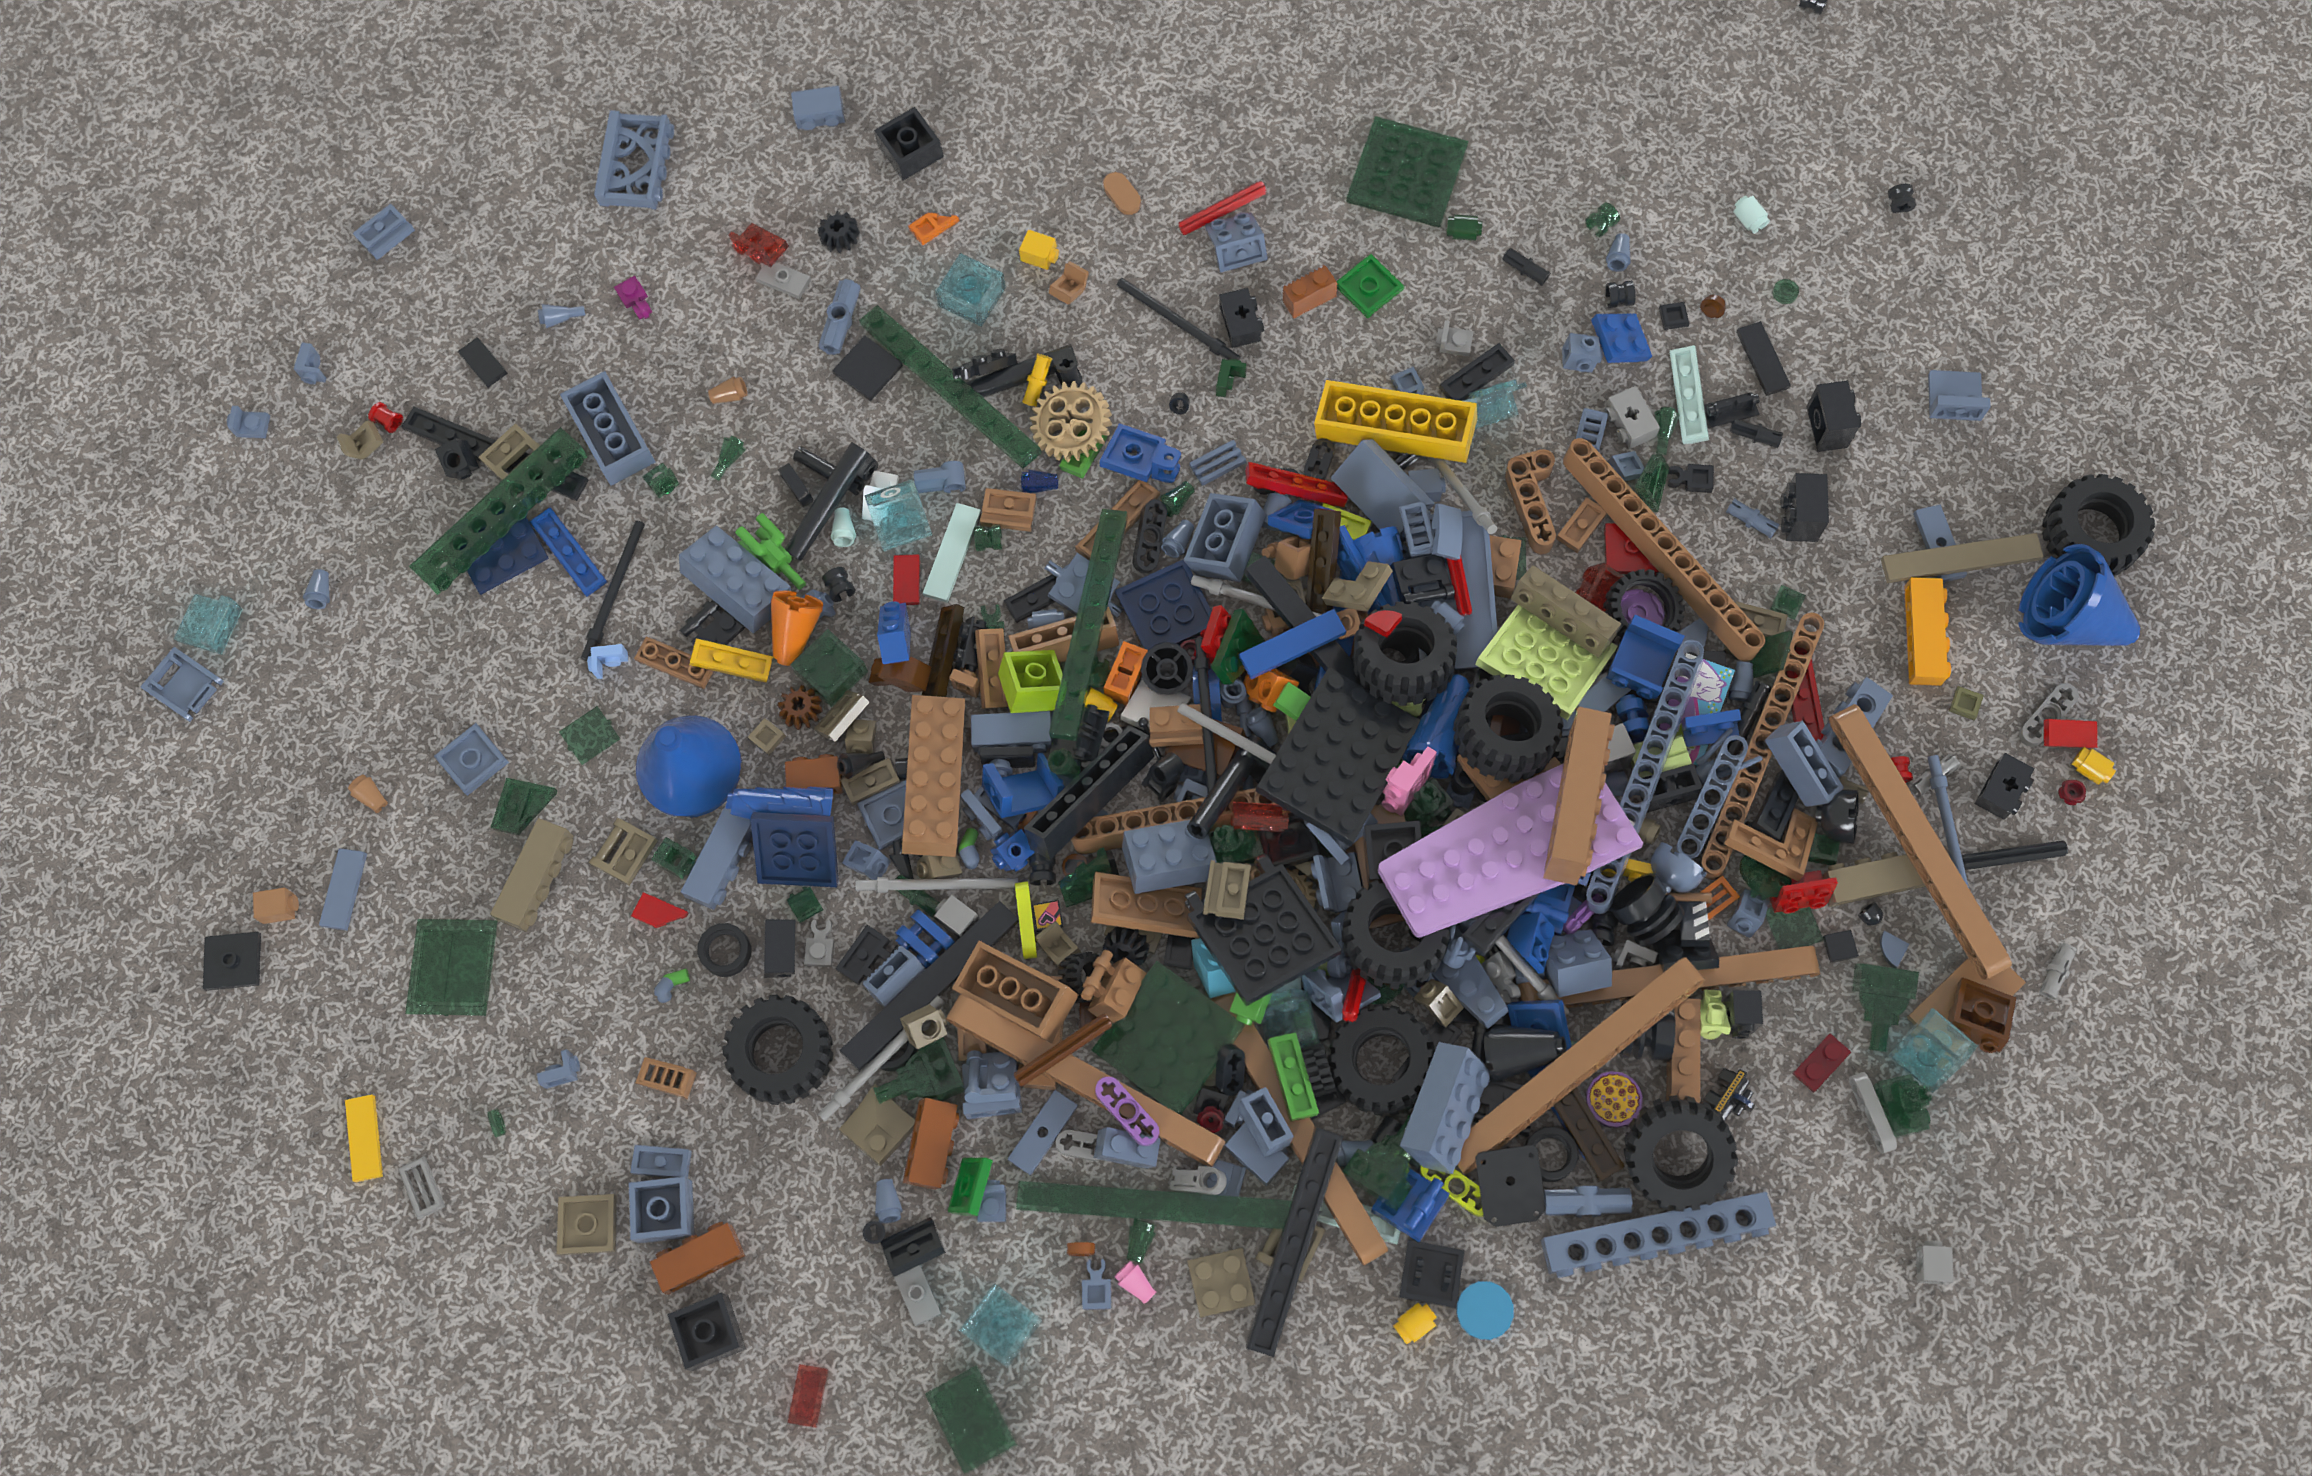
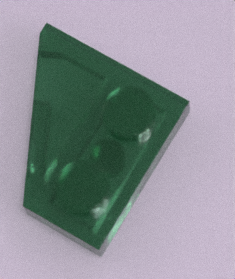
[1635,454,1669,512]
[491,778,557,835]
[1058,847,1113,908]

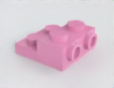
[1381,746,1437,816]

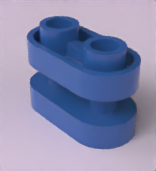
[1616,695,1650,743]
[895,909,955,969]

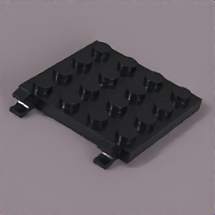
[1185,853,1342,1006]

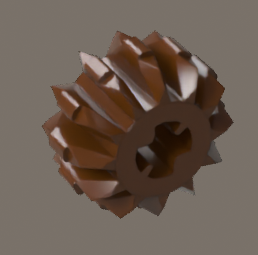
[777,685,823,730]

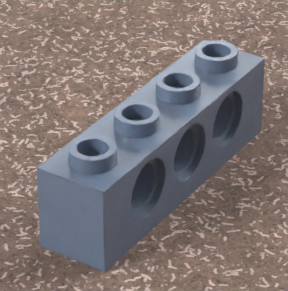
[1816,677,1893,778]

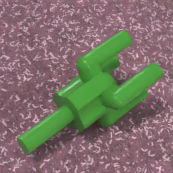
[735,513,806,590]

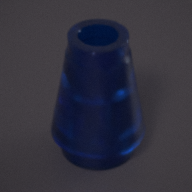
[1021,469,1058,494]

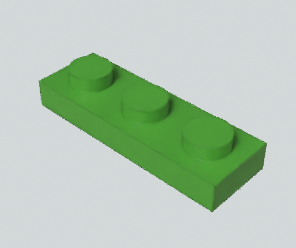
[1267,1032,1319,1122]

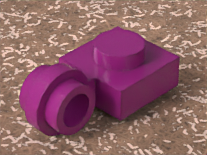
[614,275,653,320]

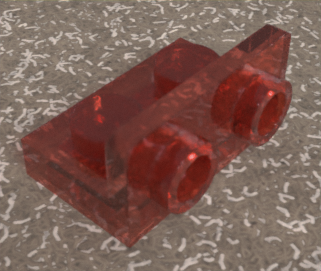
[728,223,789,268]
[1575,562,1623,612]
[1230,802,1289,832]

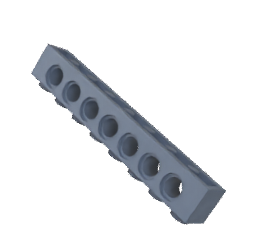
[1541,1192,1776,1278]

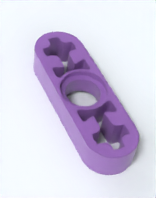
[1095,1077,1159,1146]

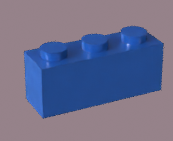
[877,601,911,664]

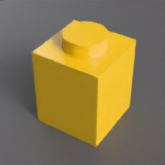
[1019,229,1059,270]

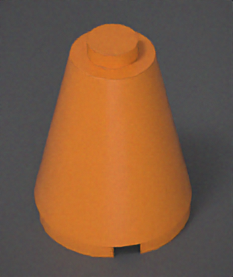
[771,591,823,666]

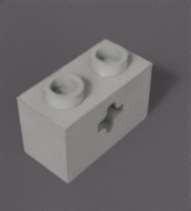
[1604,386,1660,449]

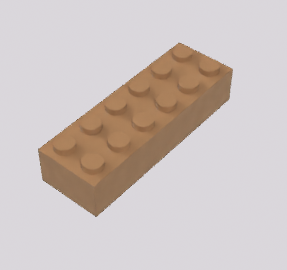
[902,695,965,857]
[1543,707,1615,885]

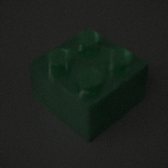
[790,629,868,708]

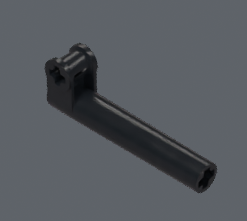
[953,344,1083,406]
[785,442,878,561]
[1187,735,1277,839]

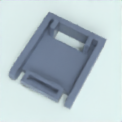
[140,647,224,722]

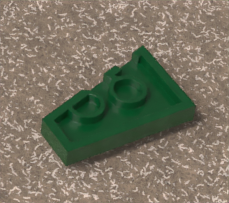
[1211,608,1265,685]

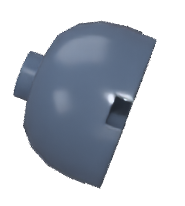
[1650,842,1707,894]

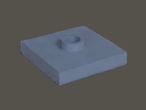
[434,723,509,796]

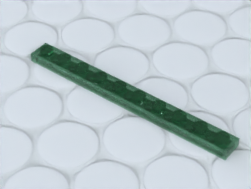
[859,305,1042,469]
[1049,509,1128,741]
[1016,1181,1292,1230]

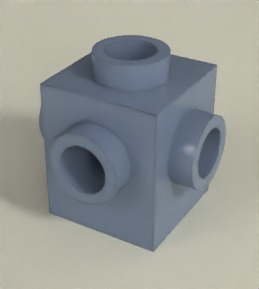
[1562,333,1603,373]

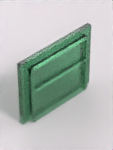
[405,919,498,1016]

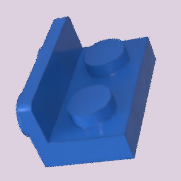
[1681,709,1741,747]

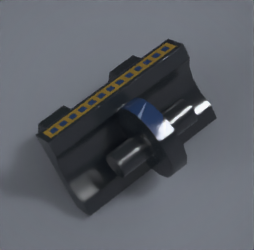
[1703,1068,1755,1121]

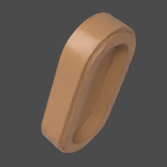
[1103,172,1141,215]

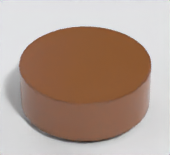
[1067,1242,1095,1256]

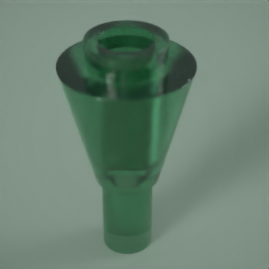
[1654,407,1680,455]
[711,435,746,481]

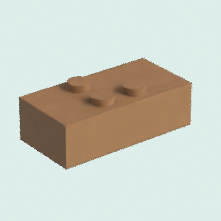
[952,941,1079,1044]

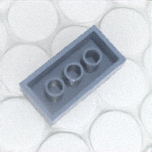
[560,371,656,486]
[679,525,791,634]
[1400,1042,1490,1175]

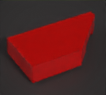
[631,892,689,928]

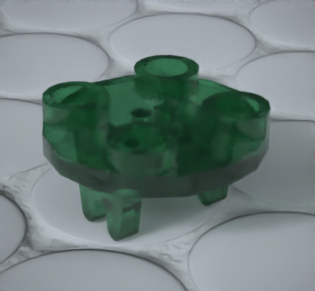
[1739,855,1792,900]

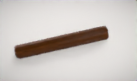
[1014,1014,1112,1086]

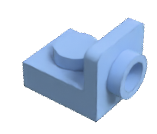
[587,644,628,679]

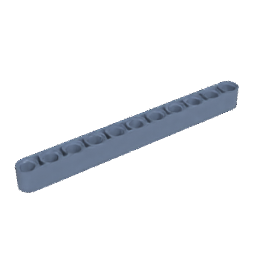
[1586,639,1704,914]

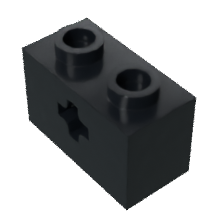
[1219,288,1264,348]
[1974,753,2035,820]
[1640,764,1703,813]
[1722,990,1763,1039]

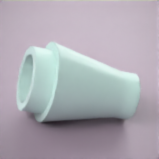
[831,508,856,547]

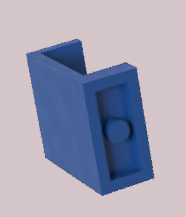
[1606,615,1685,699]
[982,753,1065,818]

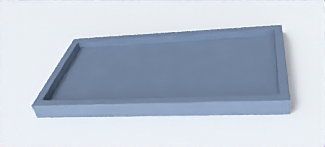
[1408,511,1498,670]

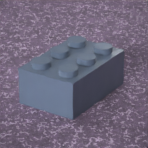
[1184,493,1266,582]
[1122,820,1217,894]

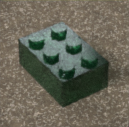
[925,1365,1019,1475]

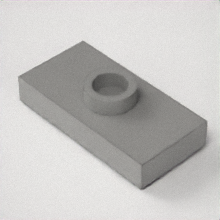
[756,259,811,299]
[894,1265,942,1326]

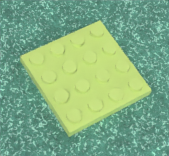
[1475,605,1618,721]

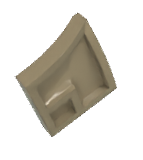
[839,1084,915,1167]

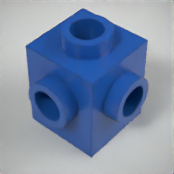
[990,829,1035,872]

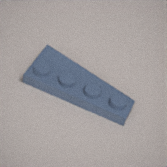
[1430,925,1508,1029]

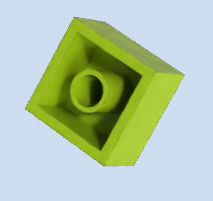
[998,650,1068,713]

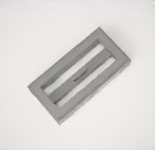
[398,1156,445,1220]

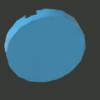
[1456,1281,1514,1340]

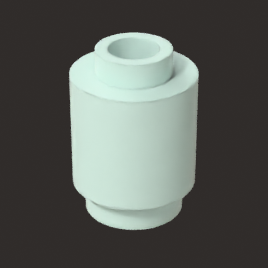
[1733,196,1770,234]

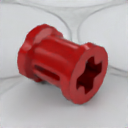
[368,402,403,433]

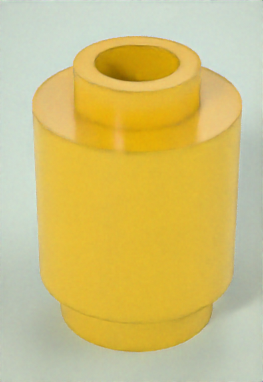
[1077,687,1118,723]
[2071,747,2116,785]
[1393,1302,1437,1344]

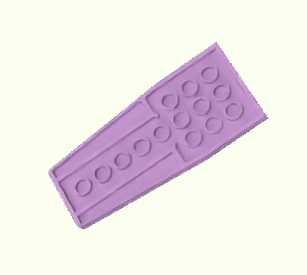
[1378,763,1643,937]

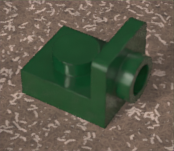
[1216,359,1247,398]

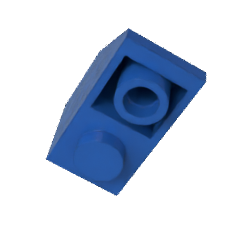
[1507,912,1555,974]

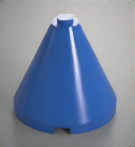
[2018,544,2140,646]
[636,715,742,818]

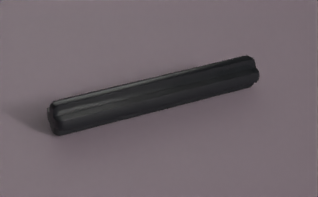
[1962,840,2068,870]

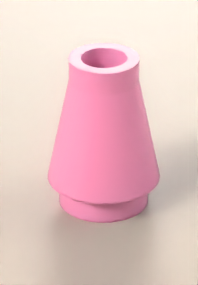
[1114,1261,1156,1304]

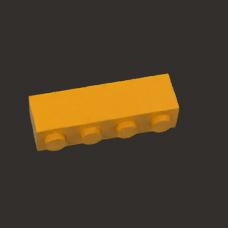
[1904,577,1951,686]

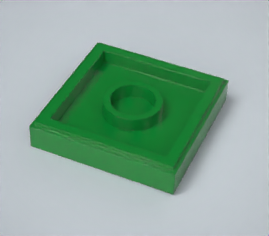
[1337,254,1405,319]
[947,1157,993,1216]

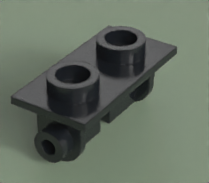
[1704,392,1760,428]
[953,616,988,673]

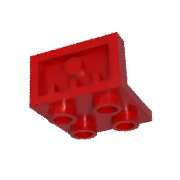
[1766,870,1838,914]

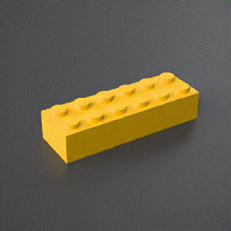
[1314,380,1477,463]

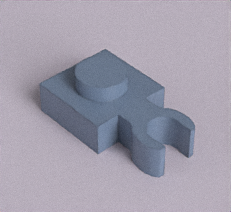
[1082,1259,1111,1310]

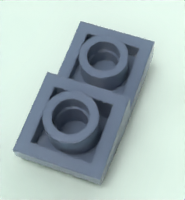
[1431,503,1463,560]

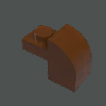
[868,656,932,692]

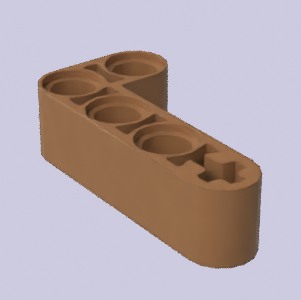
[1505,449,1556,554]

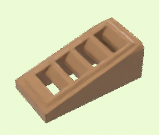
[635,1057,697,1099]

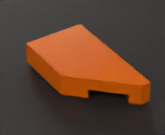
[908,212,959,245]

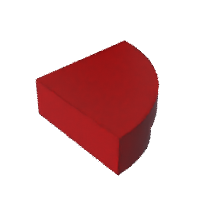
[1364,610,1402,638]

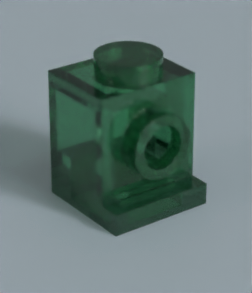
[651,837,697,880]

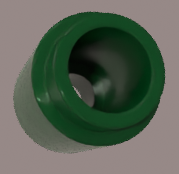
[1446,214,1483,241]

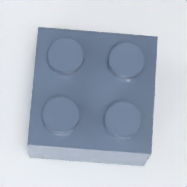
[1544,930,1612,997]
[629,1177,695,1243]

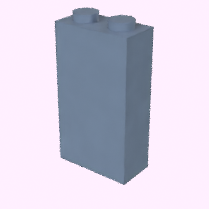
[1331,439,1435,541]

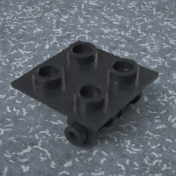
[1049,704,1110,762]

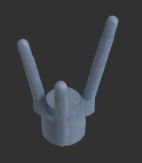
[1695,729,1762,785]
[1443,924,1476,968]

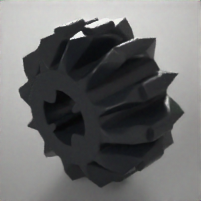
[817,210,860,254]
[1102,926,1150,967]

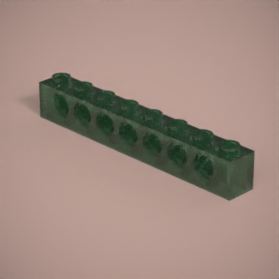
[409,427,588,595]

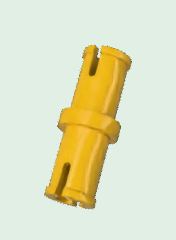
[1022,354,1052,407]

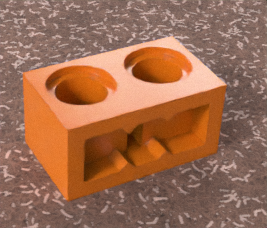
[1104,641,1147,705]
[1243,668,1299,713]

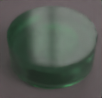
[1773,279,1799,304]
[487,1108,507,1138]

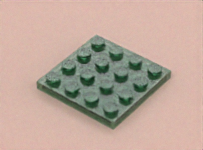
[1346,116,1469,228]
[1092,961,1246,1115]

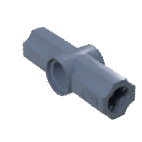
[818,279,861,355]
[1543,1186,1632,1217]

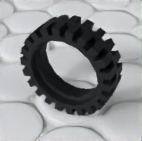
[1603,569,1685,642]

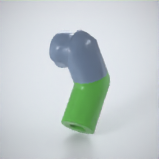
[958,828,980,869]
[654,968,690,1003]

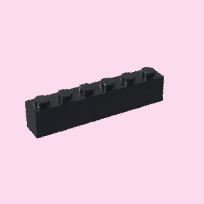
[1024,726,1154,860]

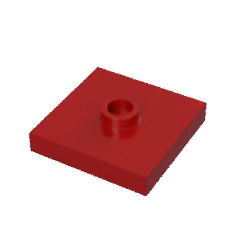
[1604,523,1659,574]

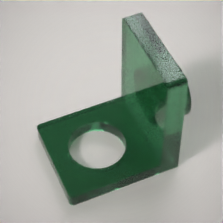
[643,463,680,498]

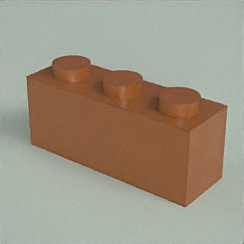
[902,1098,959,1190]
[650,1222,745,1295]

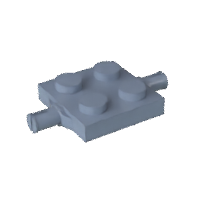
[1044,553,1123,618]

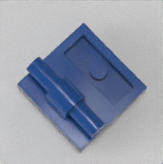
[1522,883,1575,936]
[1371,1163,1450,1243]

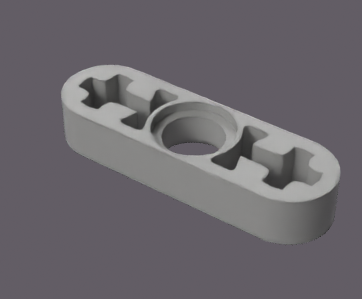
[2019,683,2079,747]
[1849,1072,1897,1154]

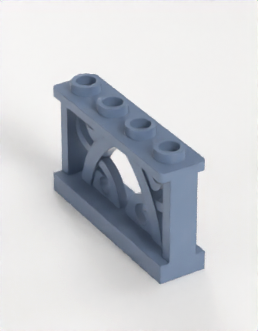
[594,110,674,209]

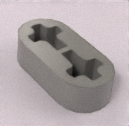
[1056,1130,1101,1161]

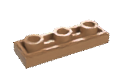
[634,636,714,689]

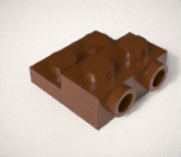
[1945,977,2017,1053]

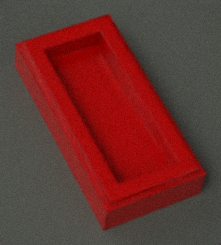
[893,554,920,605]
[2044,719,2098,749]

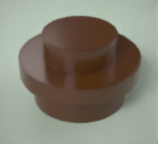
[1700,294,1726,318]

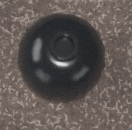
[1141,642,1193,695]
[1816,789,1859,844]

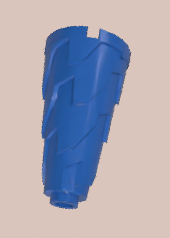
[1353,526,1412,606]
[1402,675,1470,779]
[726,787,833,820]

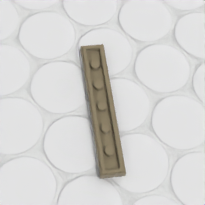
[1881,533,2044,583]

